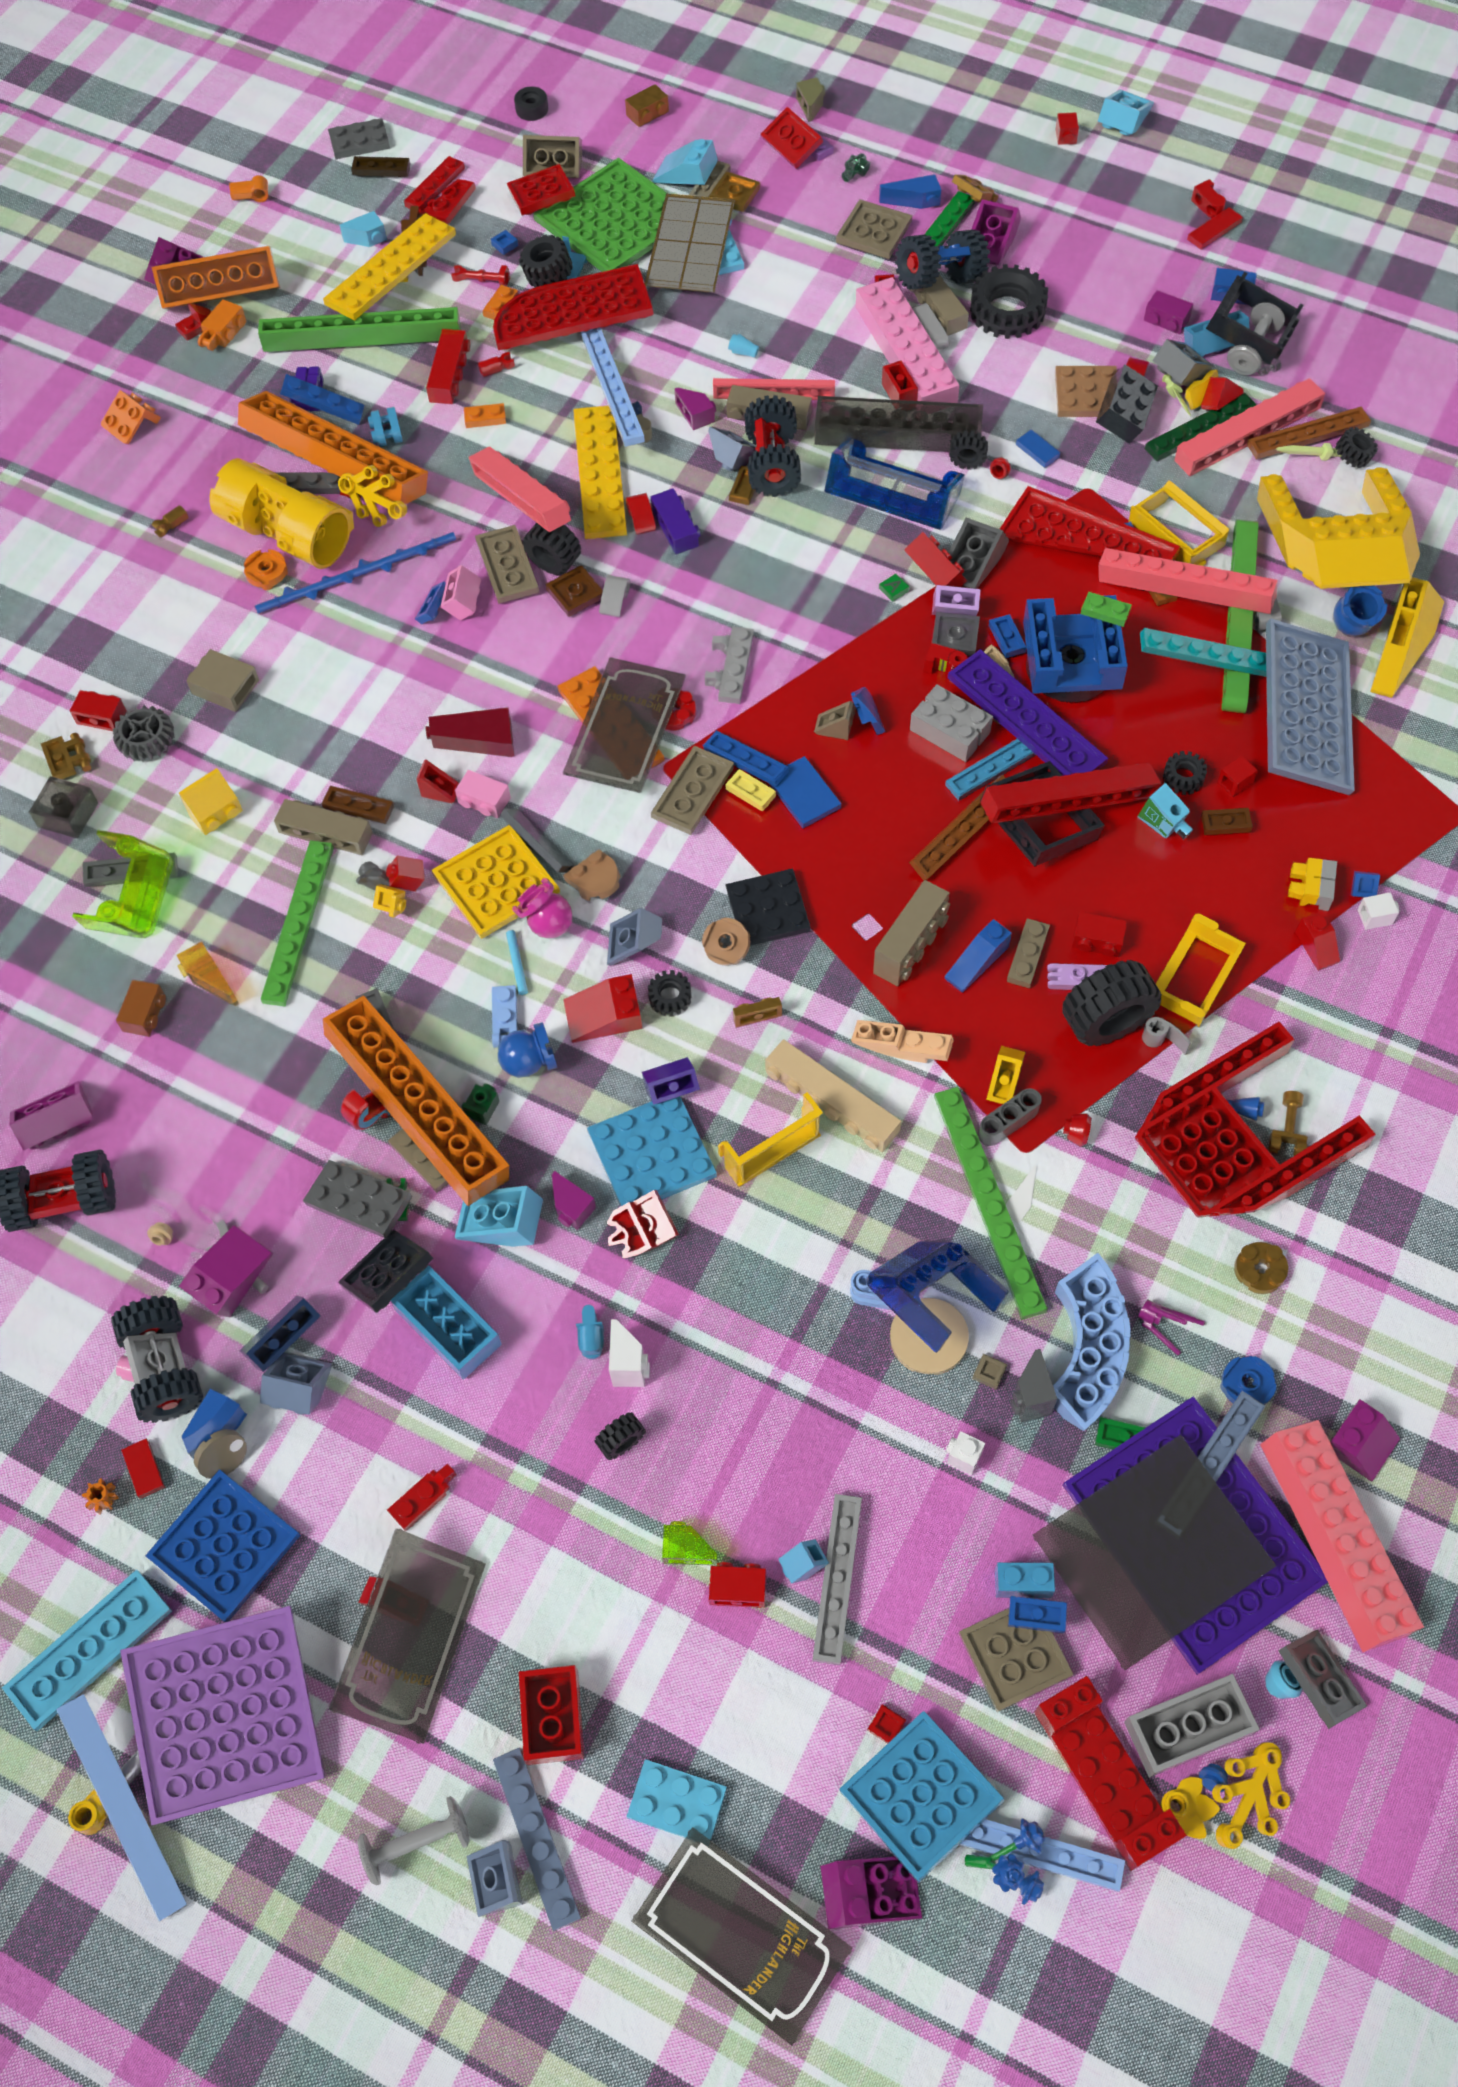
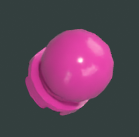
[512,878,572,939]

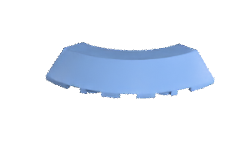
[1053,1253,1130,1431]

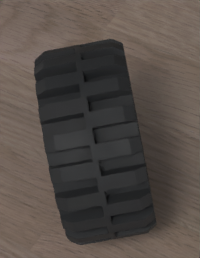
[1062,960,1161,1046]

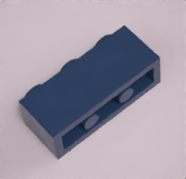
[239,1295,321,1372]

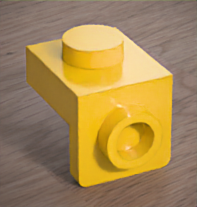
[373,884,406,918]

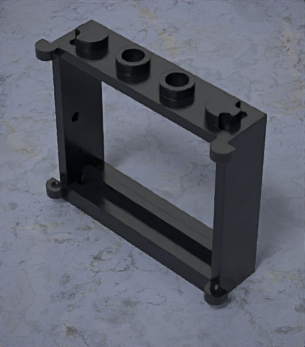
[1206,271,1304,365]

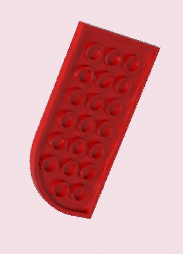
[493,264,654,351]

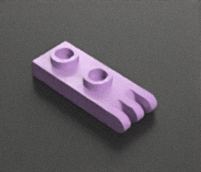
[1047,964,1107,990]

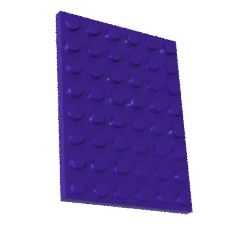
[1062,1396,1328,1675]

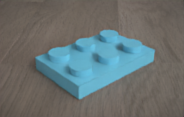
[626,1759,727,1846]

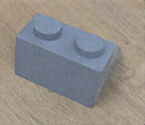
[260,1353,332,1415]

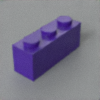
[650,488,701,555]

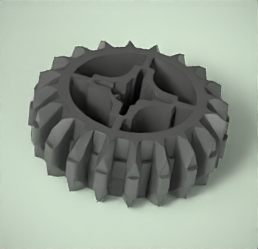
[112,705,175,762]

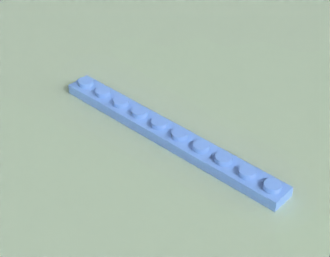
[580,327,645,447]

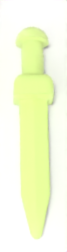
[1162,373,1191,417]
[1276,443,1342,461]

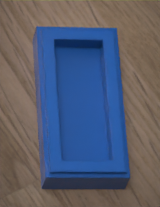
[1016,430,1060,468]

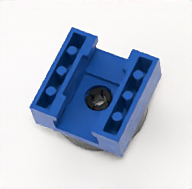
[1023,595,1128,702]

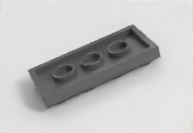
[303,1160,413,1239]

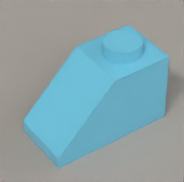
[339,211,387,247]

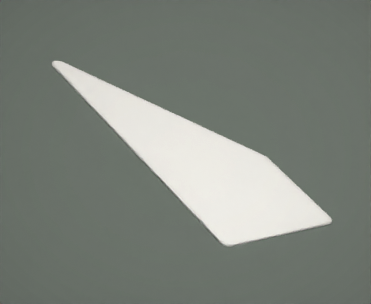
[1005,1166,1037,1223]

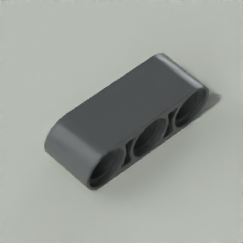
[978,1088,1041,1146]

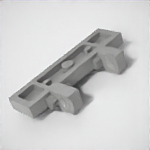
[705,626,754,704]

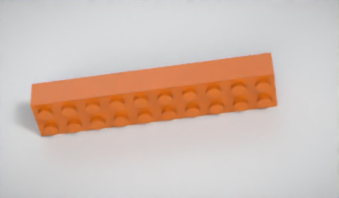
[238,391,428,504]
[323,995,510,1206]

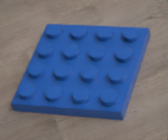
[145,1469,301,1622]

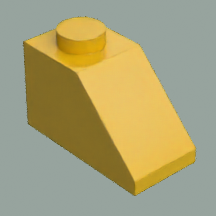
[986,1046,1025,1104]

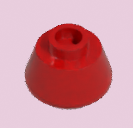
[1063,1113,1092,1147]

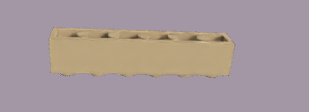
[765,1039,901,1153]

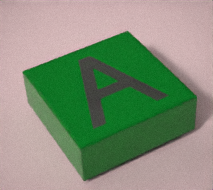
[879,573,909,602]

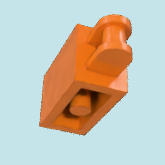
[198,299,247,351]

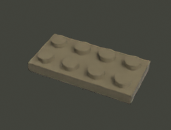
[475,525,539,604]
[651,746,734,835]

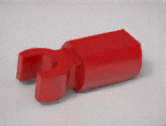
[478,352,515,377]

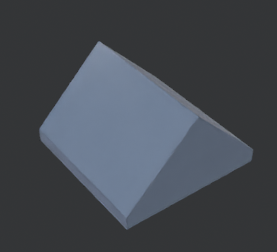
[467,1840,523,1917]

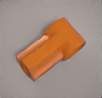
[229,175,268,202]

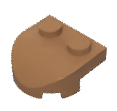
[563,849,621,901]

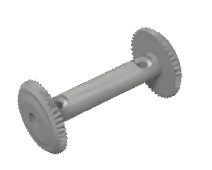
[1227,303,1285,375]
[357,1796,470,1886]

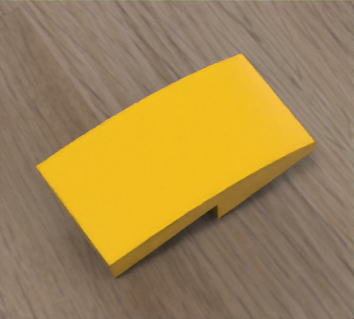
[1185,370,1219,410]

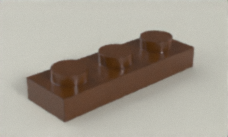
[321,785,394,824]

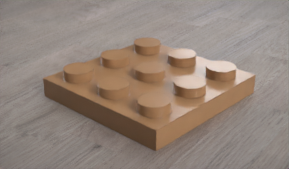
[1055,366,1117,417]

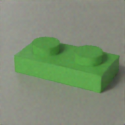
[1081,592,1132,627]

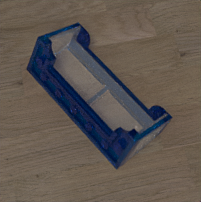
[824,437,965,530]

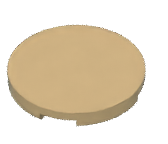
[890,1298,969,1375]

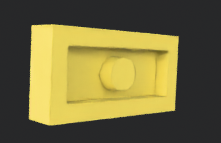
[726,769,776,811]

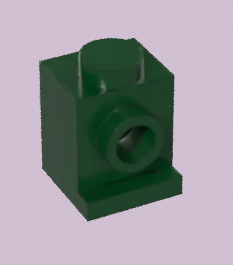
[461,1083,500,1125]

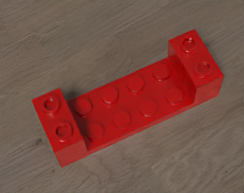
[1034,1676,1187,1871]

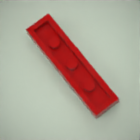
[404,156,465,210]

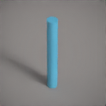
[506,930,528,995]

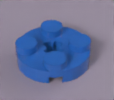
[1220,1356,1276,1405]

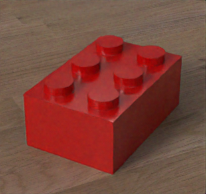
[519,1665,584,1765]

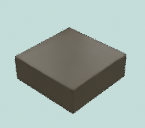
[972,1353,1007,1390]

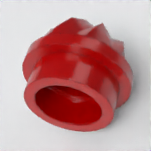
[990,457,1011,479]

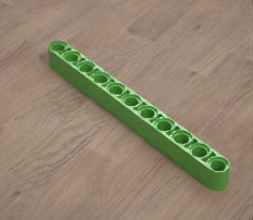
[1222,519,1258,713]

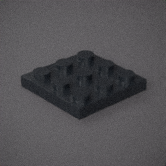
[725,868,811,946]
[338,1229,434,1314]

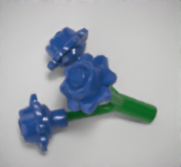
[965,1818,1046,1905]

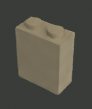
[186,649,259,712]

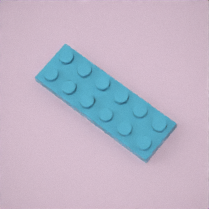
[2,1570,172,1731]

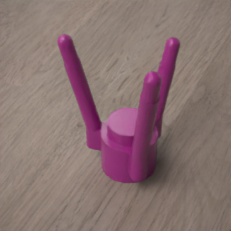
[1138,1299,1205,1355]

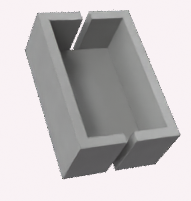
[910,684,993,762]

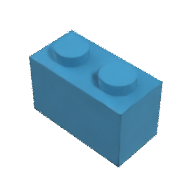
[994,1562,1055,1598]

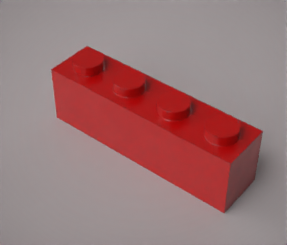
[426,329,471,404]

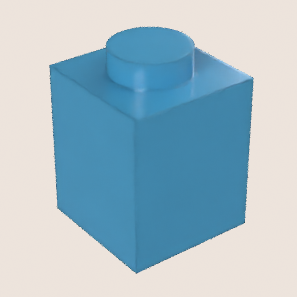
[778,1539,829,1584]

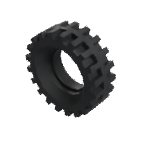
[970,264,1048,339]

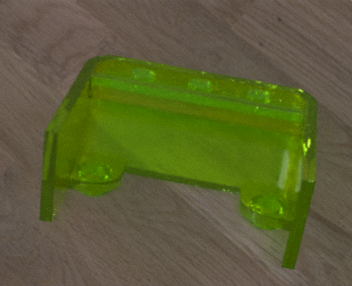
[72,830,173,938]

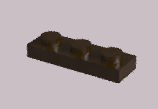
[351,156,411,177]

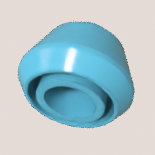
[1265,1660,1303,1699]

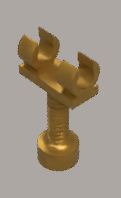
[1268,1091,1308,1156]

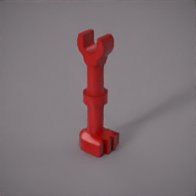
[451,265,510,286]

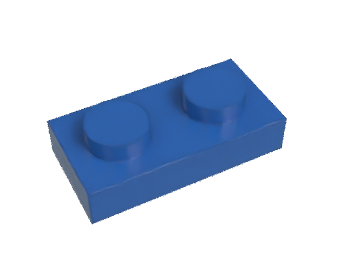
[415,581,446,624]
[989,614,1026,658]
[1008,1596,1067,1633]

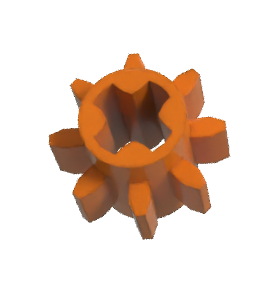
[82,1478,119,1515]

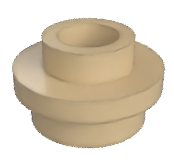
[147,1222,173,1245]

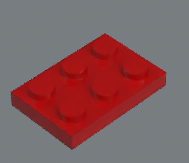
[760,107,824,169]

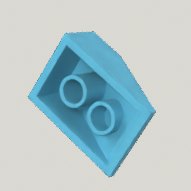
[1098,89,1154,136]
[653,139,718,185]
[454,1186,543,1247]

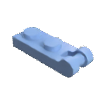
[492,985,518,1048]

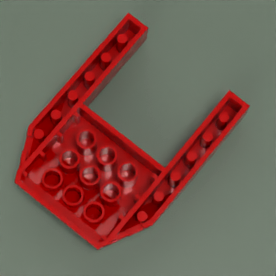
[1135,1021,1376,1218]

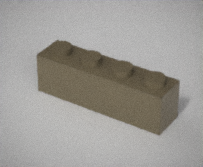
[909,275,969,336]
[726,385,812,430]
[274,799,373,855]

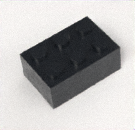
[1096,364,1158,444]

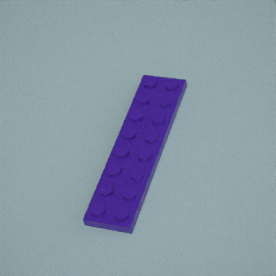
[948,649,1108,776]

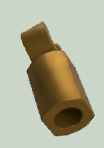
[151,505,189,537]

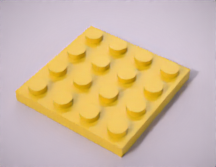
[432,825,560,939]

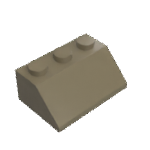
[523,135,582,178]

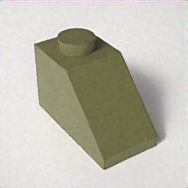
[796,77,826,122]

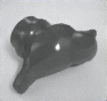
[356,861,389,890]

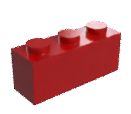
[904,532,967,587]

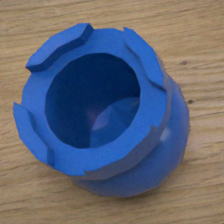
[1332,585,1387,637]
[497,1022,557,1078]

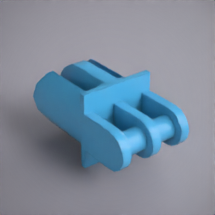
[576,1305,604,1360]

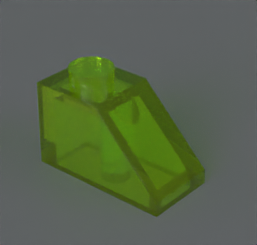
[662,1521,718,1566]

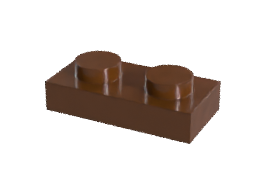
[1201,808,1252,835]

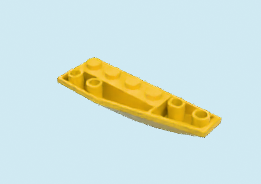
[1370,577,1444,698]

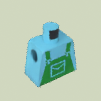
[1137,783,1193,840]

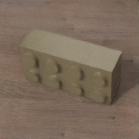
[873,880,950,987]

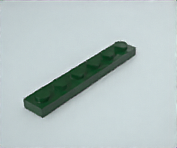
[1145,393,1257,462]

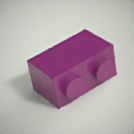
[1144,290,1193,334]

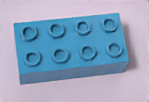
[390,1265,502,1380]

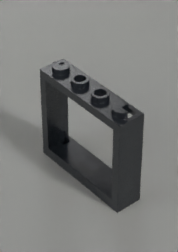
[980,761,1105,867]

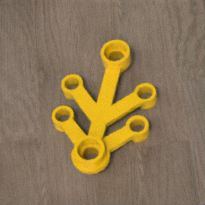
[338,465,407,527]
[1212,1742,1290,1849]

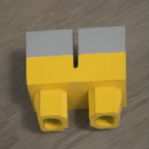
[1288,858,1337,911]

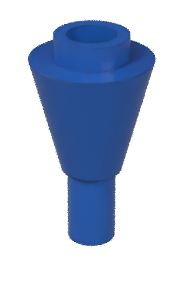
[1227,1097,1264,1121]

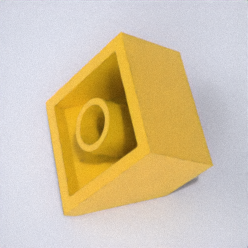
[179,768,243,835]

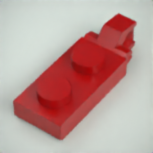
[387,1463,457,1531]

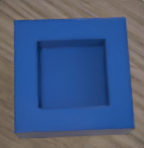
[491,230,519,255]
[1351,871,1380,897]

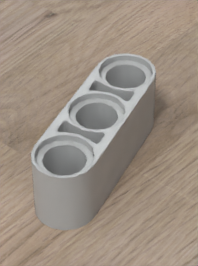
[912,303,949,351]

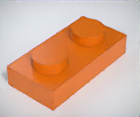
[482,285,519,320]
[464,403,506,428]

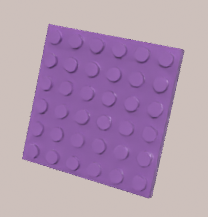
[120,1606,325,1826]

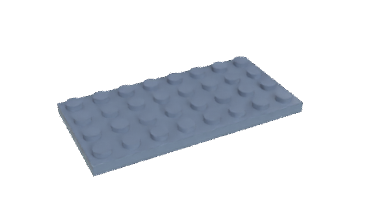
[1266,618,1354,795]

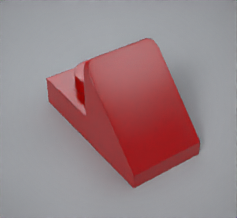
[175,303,212,341]

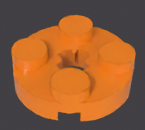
[244,549,288,590]

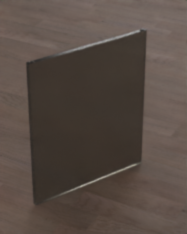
[1032,1434,1276,1670]

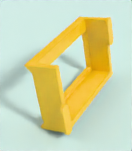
[1128,480,1229,566]
[1156,914,1246,1027]
[718,1092,823,1187]

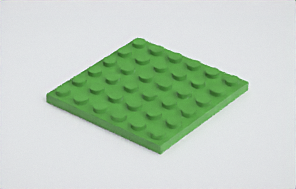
[533,157,672,272]

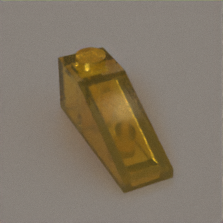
[176,941,239,1006]

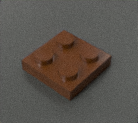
[545,565,603,617]

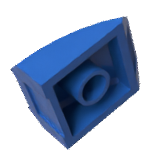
[182,1389,247,1459]

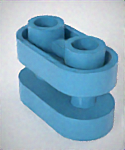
[368,407,403,447]

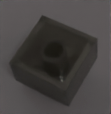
[29,776,98,839]

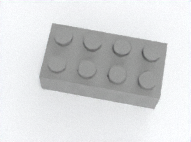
[1124,1674,1260,1778]

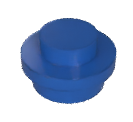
[1199,1763,1228,1792]

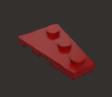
[419,179,476,225]

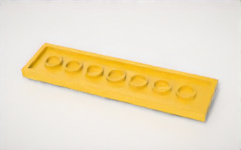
[323,213,456,321]
[573,405,627,539]

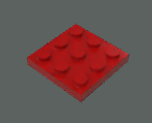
[507,164,576,216]

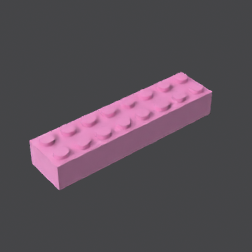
[856,277,959,415]

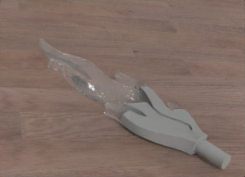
[140,1172,269,1294]

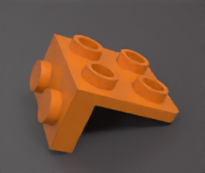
[101,390,161,444]

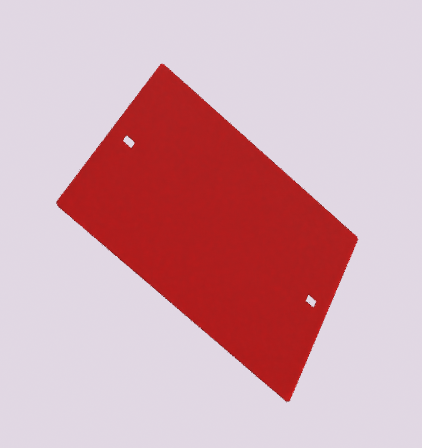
[663,488,1458,1153]

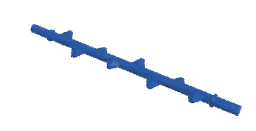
[255,532,456,614]

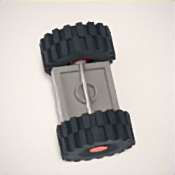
[111,1295,204,1423]

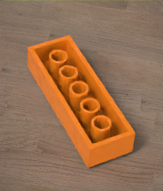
[152,246,280,309]

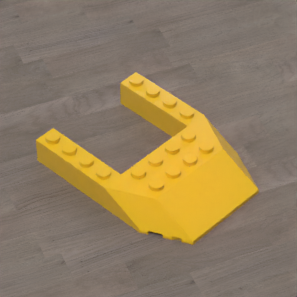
[1257,467,1420,589]

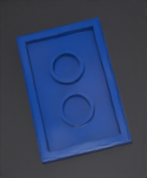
[769,756,841,829]

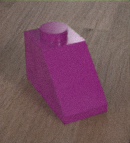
[674,387,717,430]
[552,1171,596,1230]

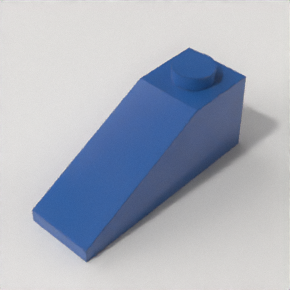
[879,174,942,209]
[944,919,1012,993]

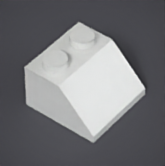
[609,1319,650,1387]

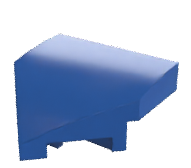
[851,687,885,735]

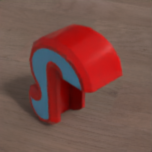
[341,1089,391,1130]

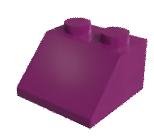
[1330,1399,1400,1482]

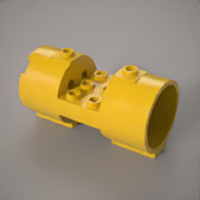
[210,458,354,569]

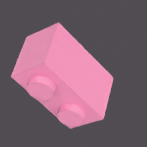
[441,565,481,621]
[455,770,511,818]

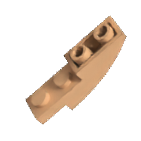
[851,1020,954,1063]

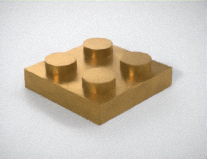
[709,171,760,212]

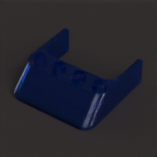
[866,1241,1009,1353]

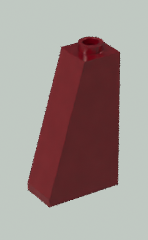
[425,707,515,757]

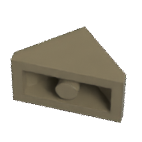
[814,701,856,740]

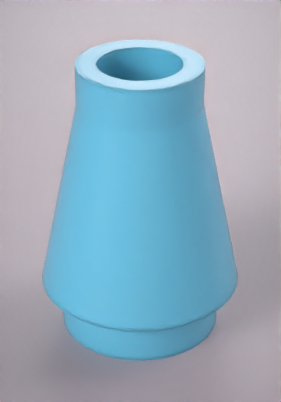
[728,334,759,358]

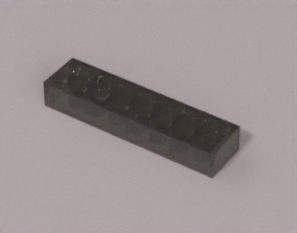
[814,396,983,452]

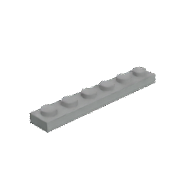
[812,1494,862,1666]

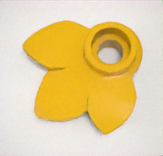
[1161,1777,1220,1839]

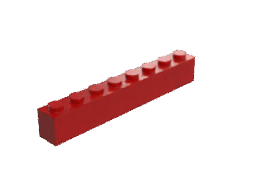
[980,763,1161,824]

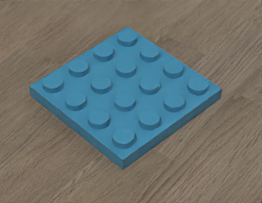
[587,1096,717,1206]
[839,1711,1004,1883]

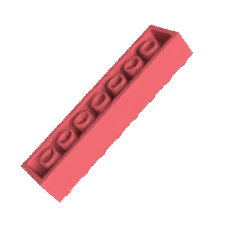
[1260,1420,1424,1652]

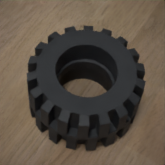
[519,235,573,288]
[523,523,581,576]

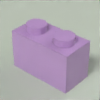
[932,585,980,616]

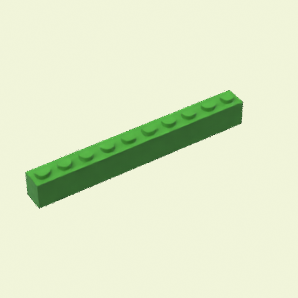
[258,307,461,352]

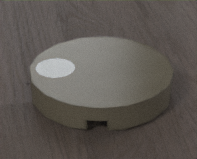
[194,1429,247,1479]

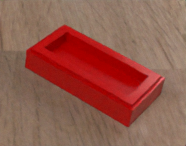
[121,1438,166,1499]

